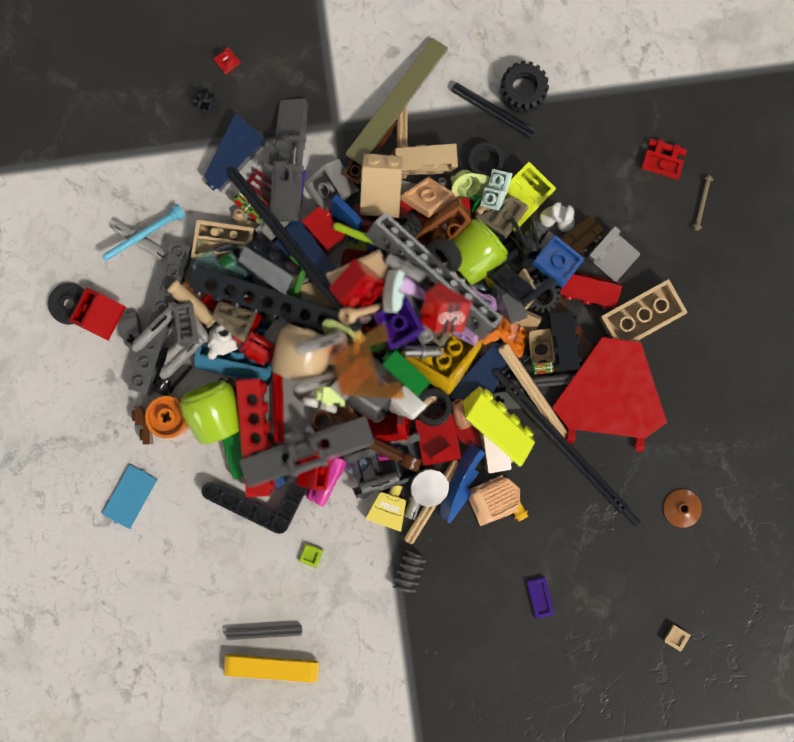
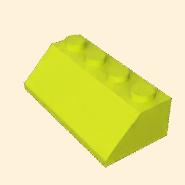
[463,386,535,466]

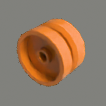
[145,396,189,439]

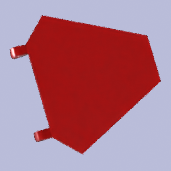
[552,337,667,452]

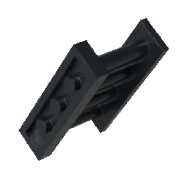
[343,427,427,499]

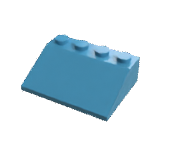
[195,321,275,384]

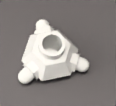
[208,322,241,359]

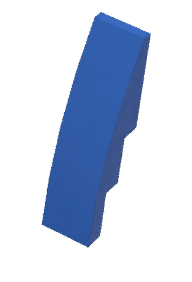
[438,444,485,523]

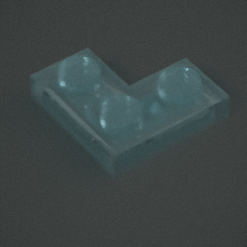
[195,250,249,290]

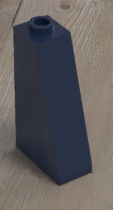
[204,113,266,192]
[274,220,336,283]
[449,339,507,401]

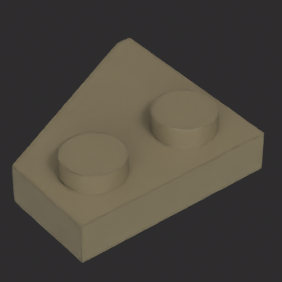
[475,196,529,238]
[212,301,256,342]

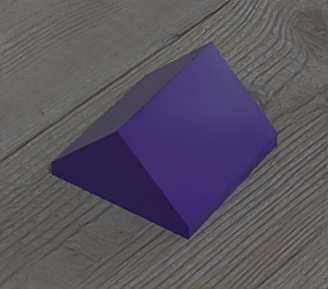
[373,296,425,350]

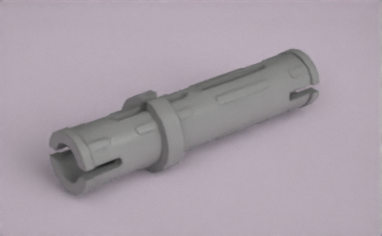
[113,221,168,262]

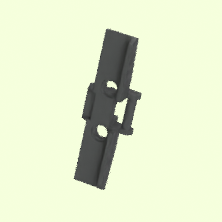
[262,98,308,222]
[240,416,374,487]

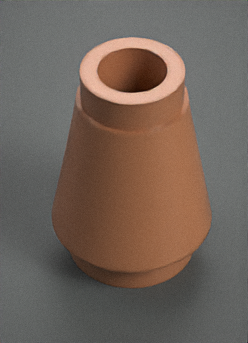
[452,399,472,429]

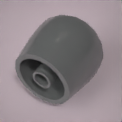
[345,356,404,423]

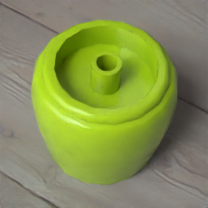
[441,219,508,286]
[180,380,240,445]

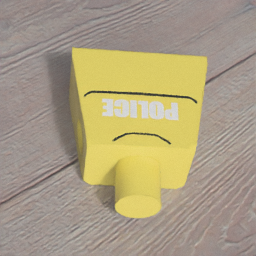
[366,485,406,532]

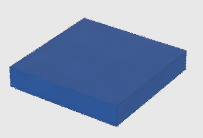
[331,195,363,245]
[532,235,585,288]

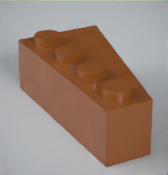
[414,198,471,255]

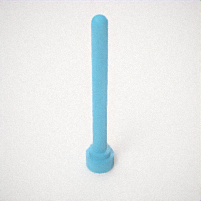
[102,204,186,260]

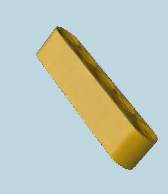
[223,654,319,683]

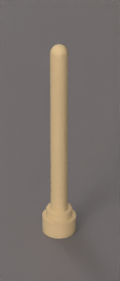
[339,302,384,325]

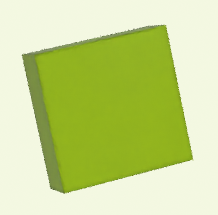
[299,543,324,568]

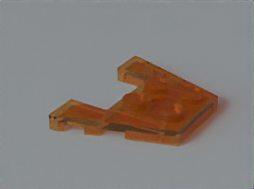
[331,323,404,399]

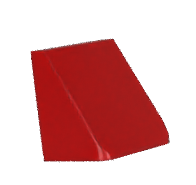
[431,445,452,461]

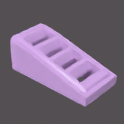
[398,275,428,300]

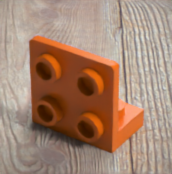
[480,311,528,358]

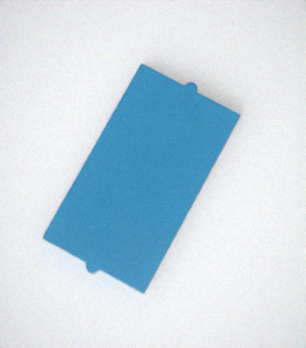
[102,464,158,529]

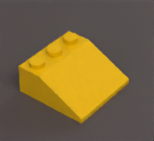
[401,334,482,395]

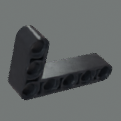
[201,481,306,534]

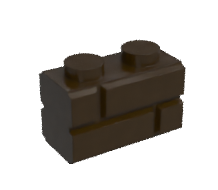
[561,214,604,256]

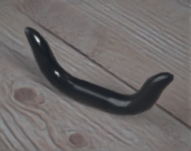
[213,244,253,292]

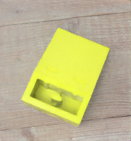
[504,162,556,232]

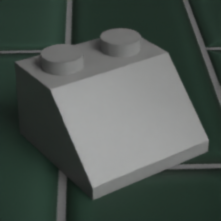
[304,159,359,212]

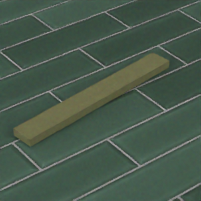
[346,38,448,165]

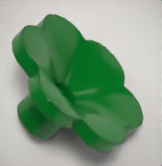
[470,194,483,214]

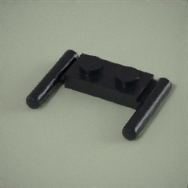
[486,249,555,307]

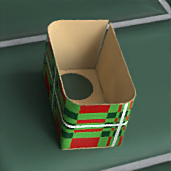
[529,329,555,374]

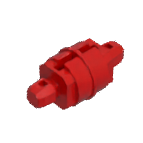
[232,331,275,365]

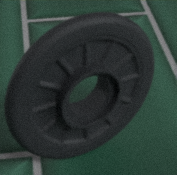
[48,283,85,325]

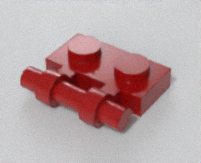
[641,138,687,180]

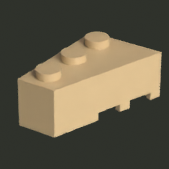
[391,144,458,175]
[191,220,256,260]

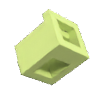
[314,383,345,406]

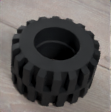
[500,61,549,113]

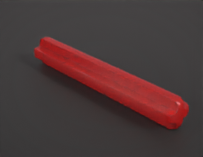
[272,372,285,444]

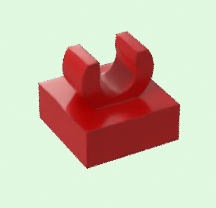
[214,47,241,75]

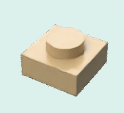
[663,624,691,652]

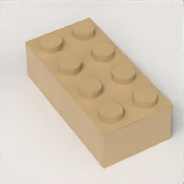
[598,279,688,341]

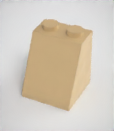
[360,154,403,218]

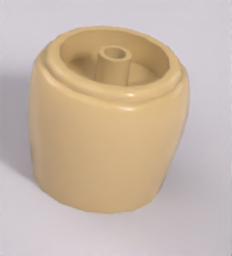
[271,324,334,382]

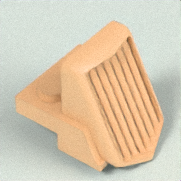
[468,475,520,526]

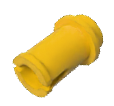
[514,502,528,522]

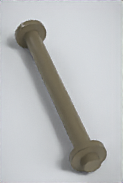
[692,175,713,231]

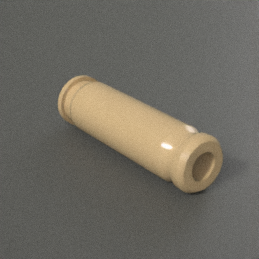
[167,280,216,328]

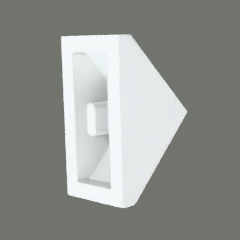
[389,386,427,419]

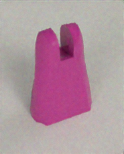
[306,456,347,507]

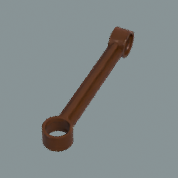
[312,411,422,472]

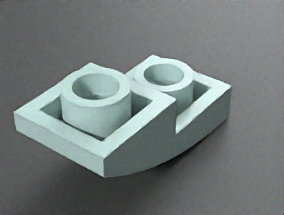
[480,169,512,210]
[383,270,405,313]

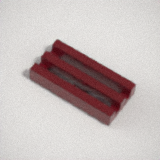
[247,169,272,203]

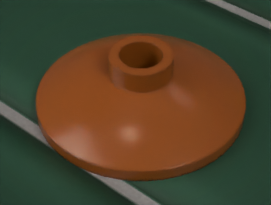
[663,489,702,528]

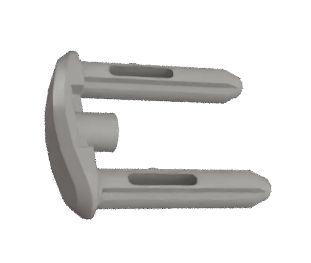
[131,302,209,379]
[294,329,348,393]

